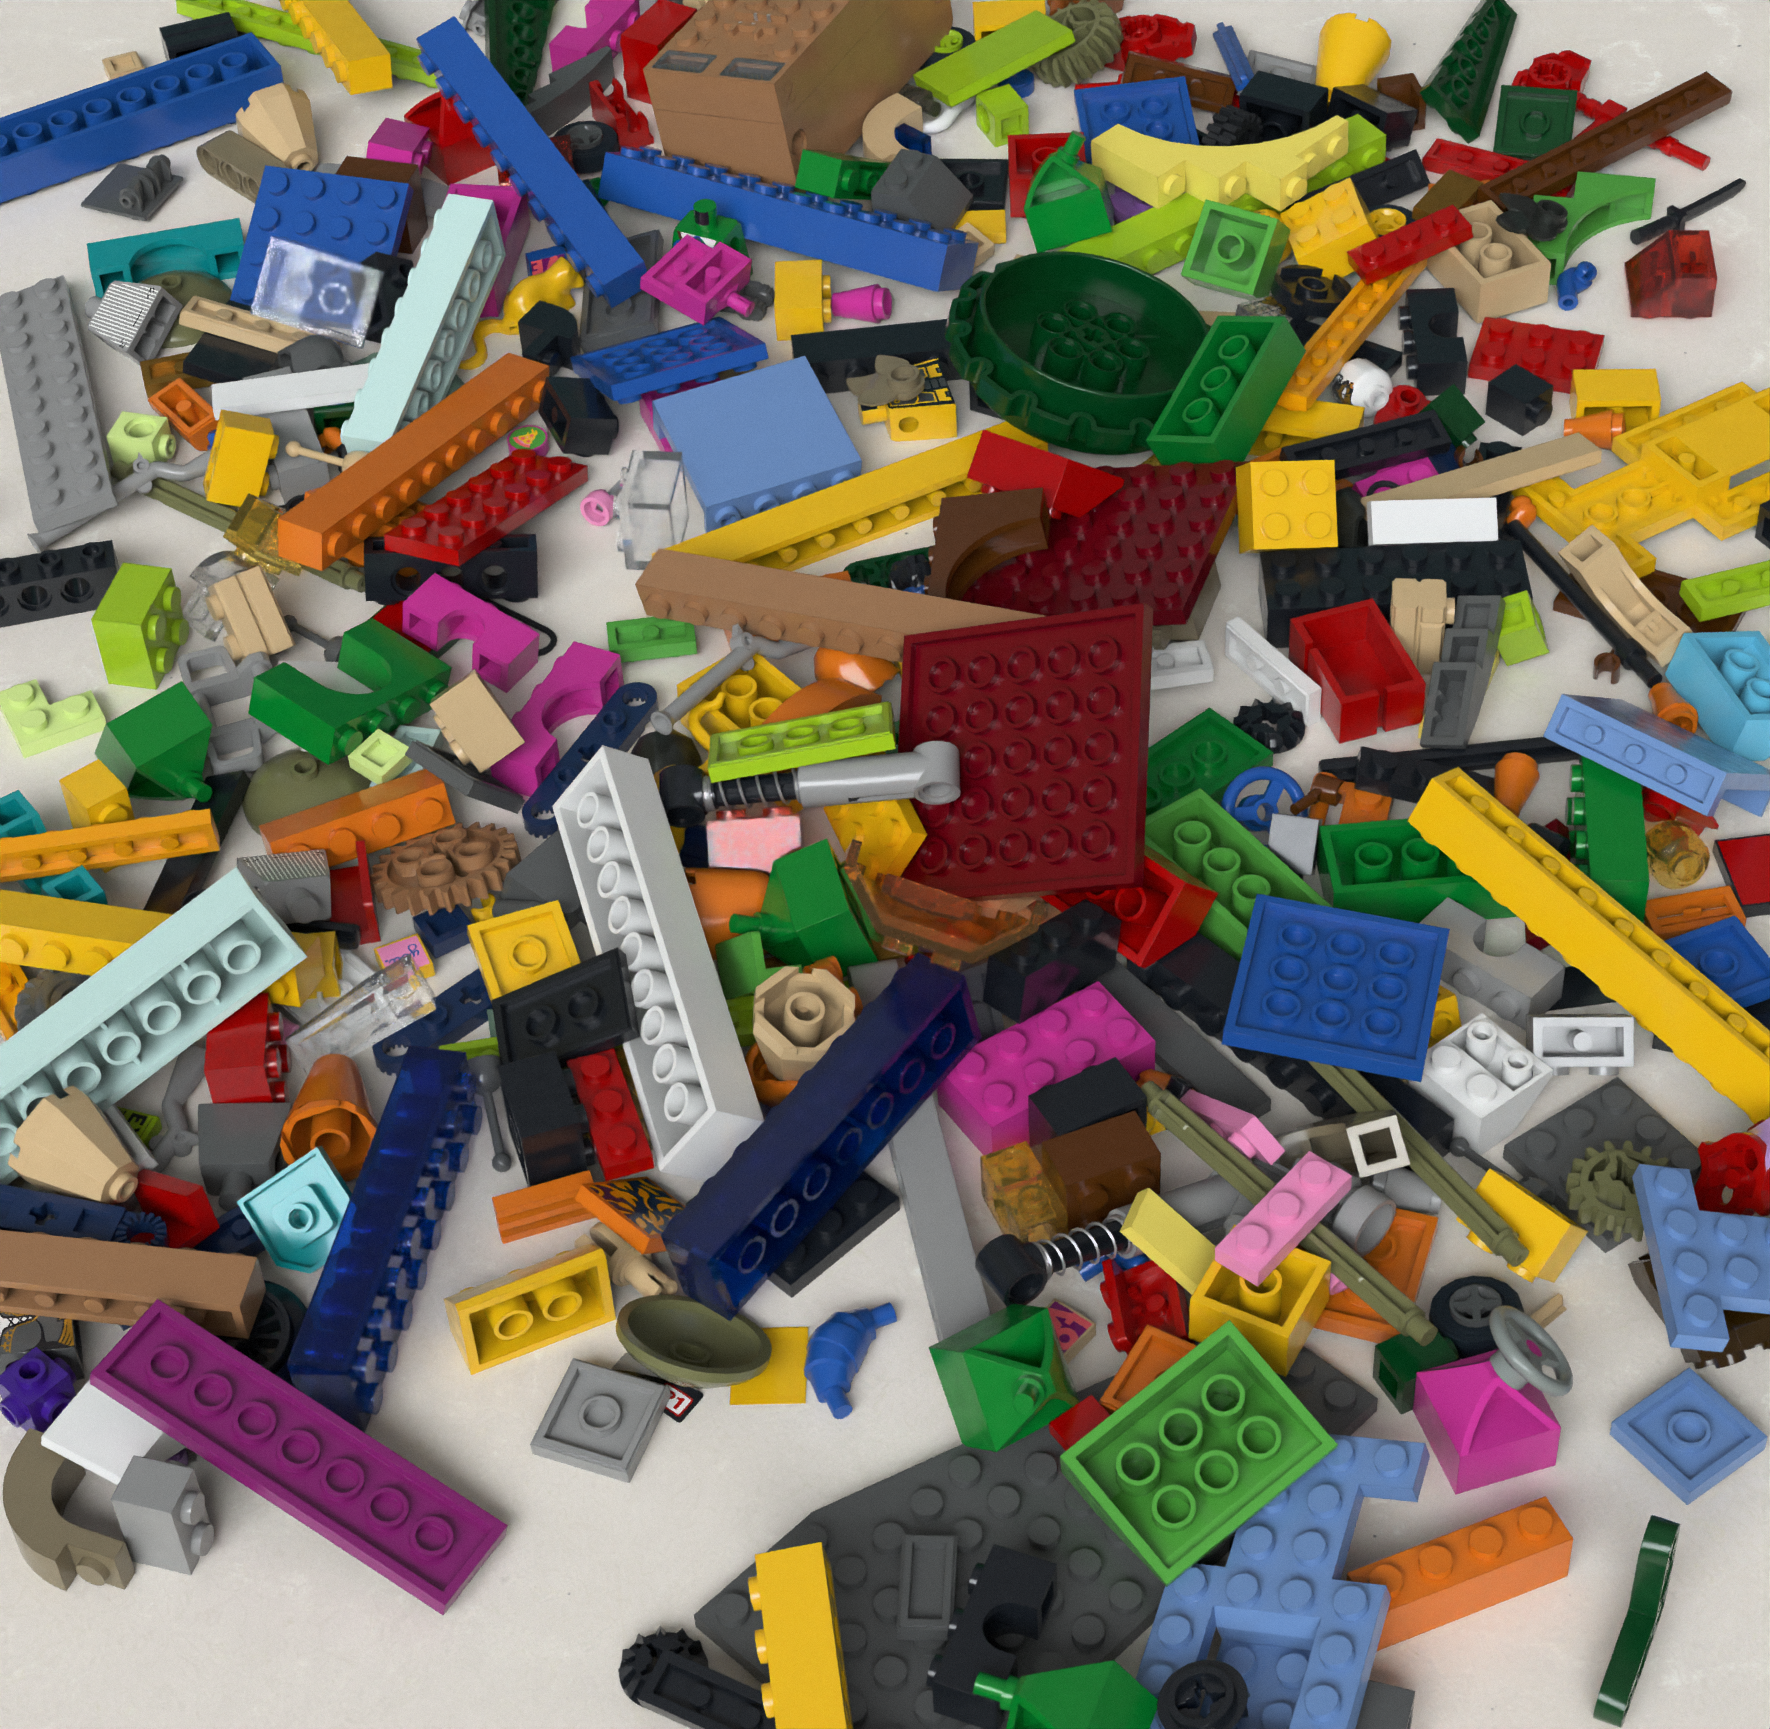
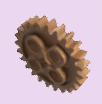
[370,822,522,916]

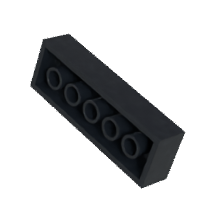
[1258,540,1533,648]

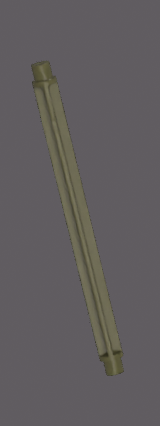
[111,461,365,593]
[1308,1061,1529,1267]
[1140,1081,1438,1346]

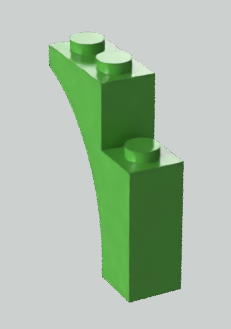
[1527,171,1656,285]

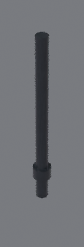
[1506,520,1662,688]

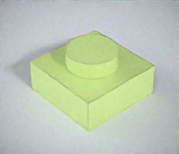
[348,729,413,785]

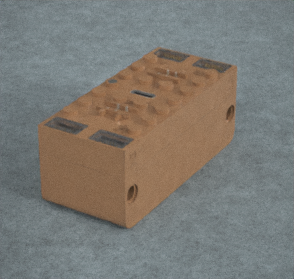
[643,0,953,194]

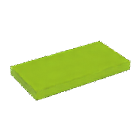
[913,10,1075,107]
[708,701,896,783]

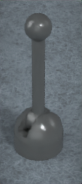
[284,615,343,662]
[462,1055,512,1172]
[1449,1137,1556,1206]

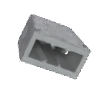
[85,281,183,365]
[237,849,331,924]

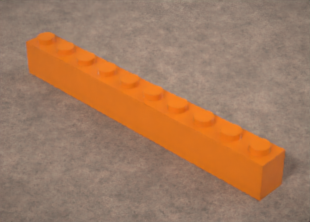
[278,353,550,571]

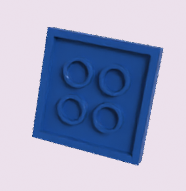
[1074,76,1200,165]

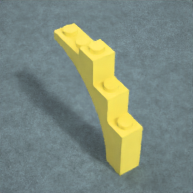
[1091,115,1349,211]

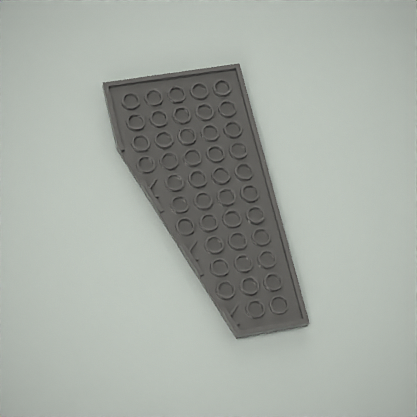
[694,1341,1378,1729]

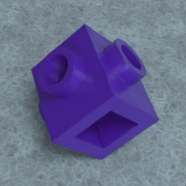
[0,1347,77,1432]

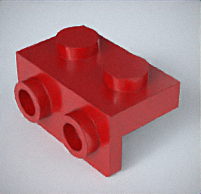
[1100,1258,1196,1355]

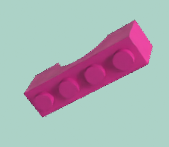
[490,641,624,797]

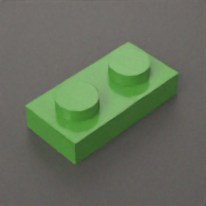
[606,617,697,663]

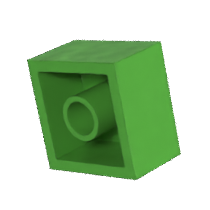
[1181,199,1291,305]

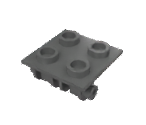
[81,154,184,221]

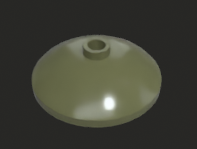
[139,270,232,348]
[242,747,372,836]
[616,1295,772,1389]

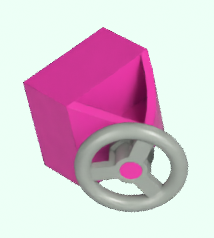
[1413,1306,1573,1495]

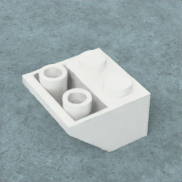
[1408,1013,1553,1155]

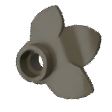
[846,355,925,407]

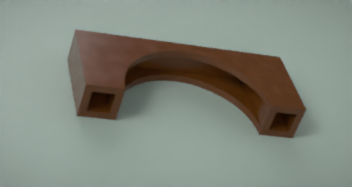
[924,488,1052,601]

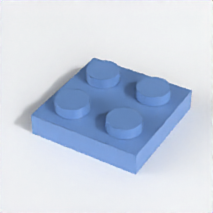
[1610,1367,1768,1505]

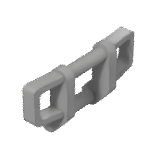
[177,645,276,775]

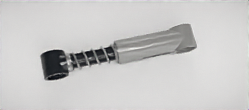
[659,741,961,828]
[975,1170,1240,1307]

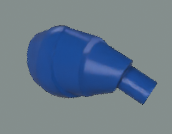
[804,1302,897,1419]

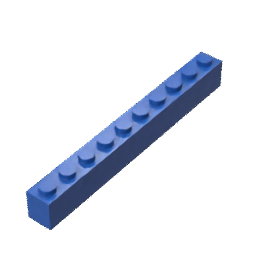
[416,16,647,308]

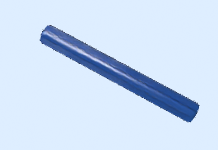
[1213,22,1254,92]

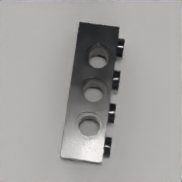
[364,534,538,605]
[0,540,120,628]

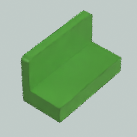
[715,931,803,1000]

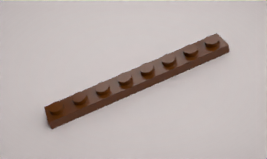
[1476,71,1733,213]

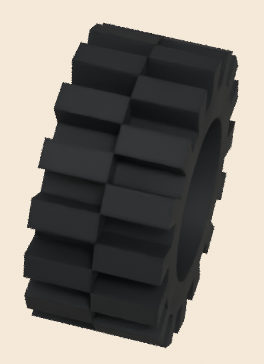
[1202,105,1263,146]

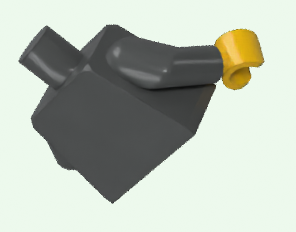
[470,829,588,931]

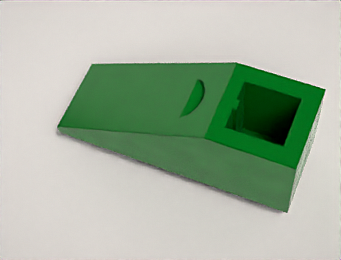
[795,149,891,200]

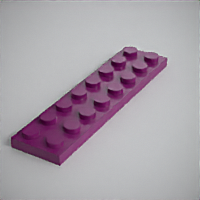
[90,1299,508,1615]

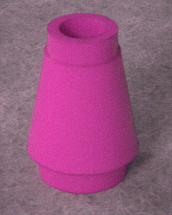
[831,284,892,324]

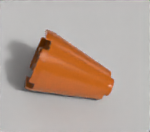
[280,1054,381,1182]

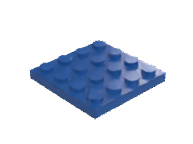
[230,165,414,331]
[570,316,769,404]
[1222,894,1450,1082]

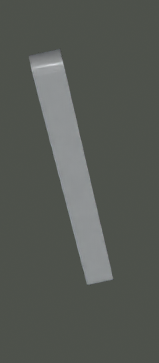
[847,958,991,1342]

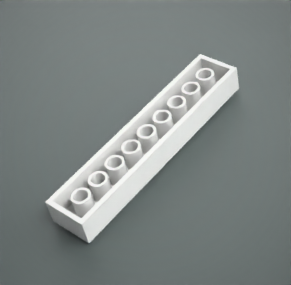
[552,745,765,1182]

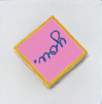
[374,933,435,989]

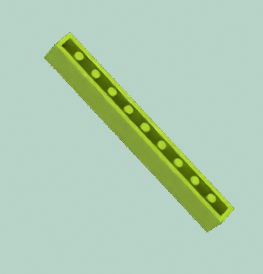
[1059,114,1386,274]

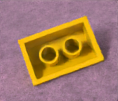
[444,1244,616,1375]

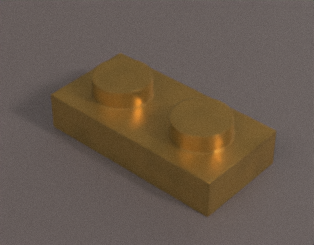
[140,352,216,398]

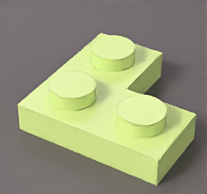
[0,679,106,758]

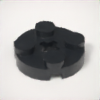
[1271,265,1352,320]

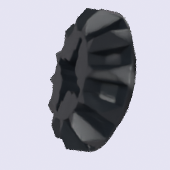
[1233,697,1305,754]
[618,1626,709,1708]
[1157,1660,1250,1729]

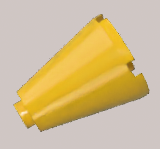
[1315,13,1391,112]

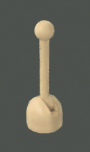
[285,441,368,472]

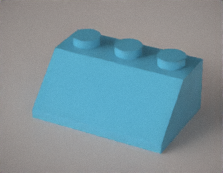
[1665,631,1770,761]

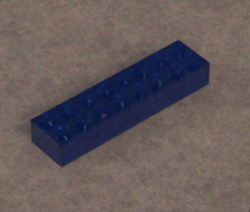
[660,952,982,1321]
[287,1045,482,1433]

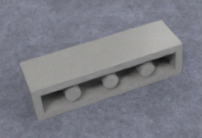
[243,366,330,504]

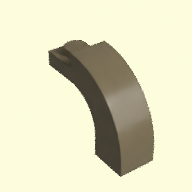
[1252,1110,1410,1178]
[3,1428,136,1591]

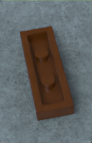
[1120,51,1235,113]

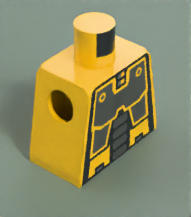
[858,358,957,442]

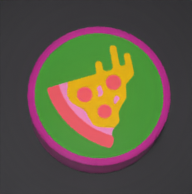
[507,425,549,456]

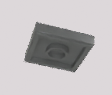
[405,740,525,814]

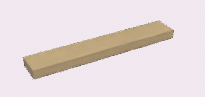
[1360,432,1602,521]

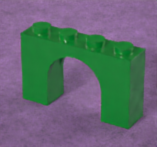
[248,618,452,765]

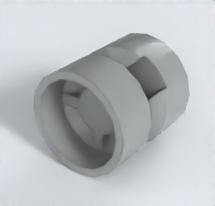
[1320,1162,1396,1257]

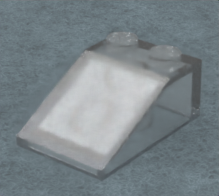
[250,236,384,349]

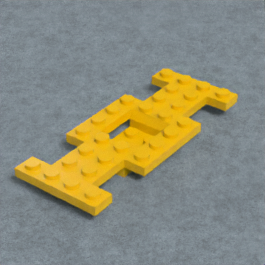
[1512,381,1770,578]

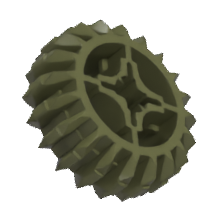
[1031,0,1124,88]

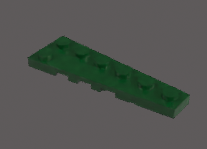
[484,0,555,106]
[1419,0,1518,144]

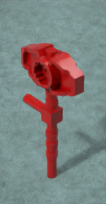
[1074,14,1197,90]
[1511,50,1711,171]

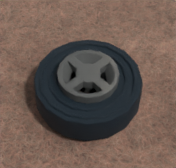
[552,121,619,174]
[1429,1276,1524,1359]

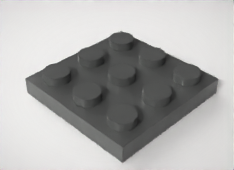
[1503,1077,1702,1253]

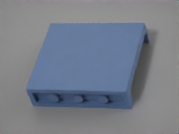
[652,356,862,533]
[1543,694,1770,817]

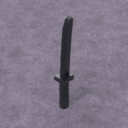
[1630,178,1746,245]

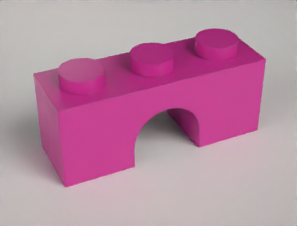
[549,0,641,72]
[402,573,540,693]

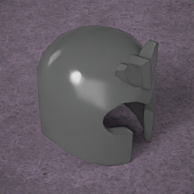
[278,334,353,373]

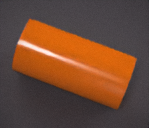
[148,377,218,451]

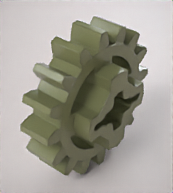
[1565,1140,1669,1242]

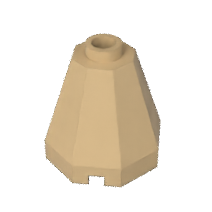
[235,83,318,171]
[753,966,855,1083]
[8,1085,139,1205]

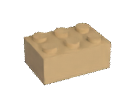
[1426,200,1551,324]

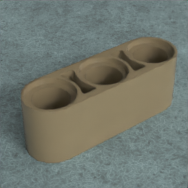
[196,130,287,203]

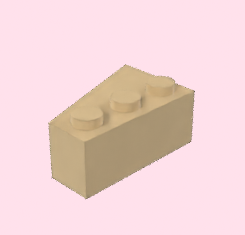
[429,669,525,774]

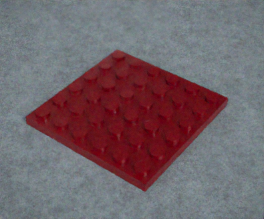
[961,460,1250,625]
[890,603,1153,907]

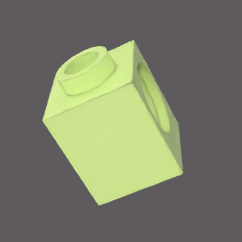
[106,411,176,464]

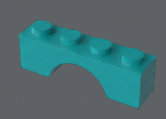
[87,218,245,298]
[0,790,108,905]

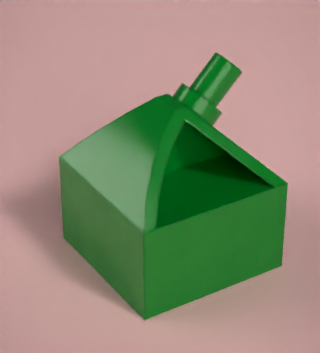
[1024,130,1115,253]
[94,681,212,802]
[729,838,879,978]
[929,1304,1080,1452]
[973,1660,1158,1729]

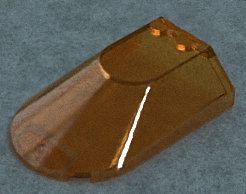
[839,839,1046,972]

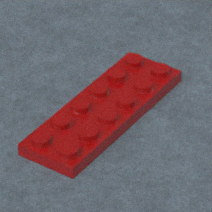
[384,449,588,566]

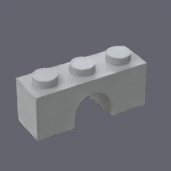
[1420,897,1565,1030]

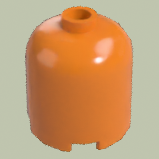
[684,868,769,960]

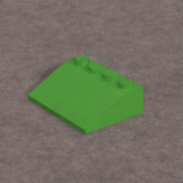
[1060,1320,1338,1587]

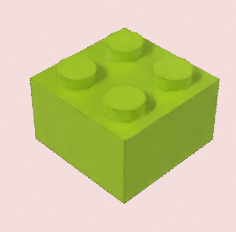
[91,562,189,690]

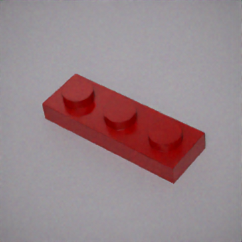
[1347,204,1473,286]
[566,1048,654,1181]

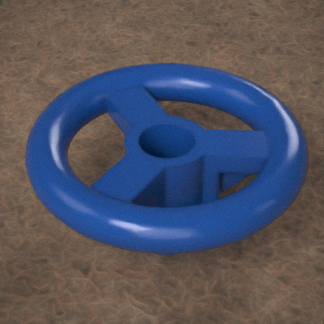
[1221,766,1308,848]

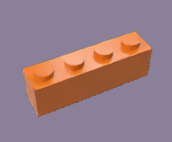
[258,769,456,867]
[1346,1496,1573,1651]

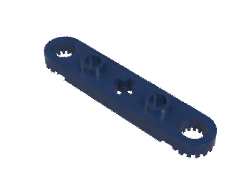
[522,682,659,839]
[372,968,493,1076]
[0,1184,170,1248]

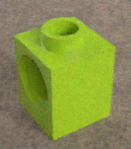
[976,84,1029,148]
[1497,590,1550,666]

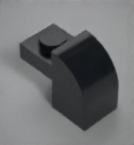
[518,300,581,377]

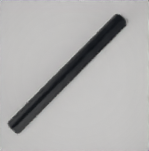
[1318,737,1580,783]

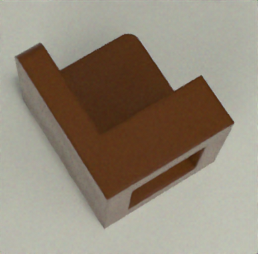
[1377,73,1426,131]

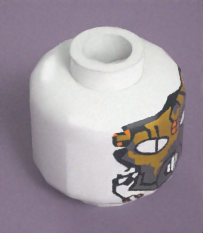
[1332,358,1393,418]

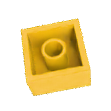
[1280,177,1379,281]
[1236,460,1338,554]
[1189,1224,1331,1377]

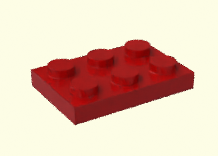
[1468,317,1605,394]

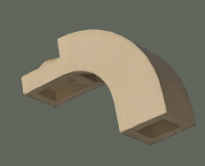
[862,93,924,162]
[1558,525,1693,667]

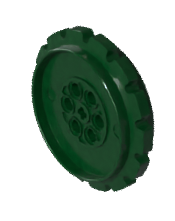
[945,251,1211,455]

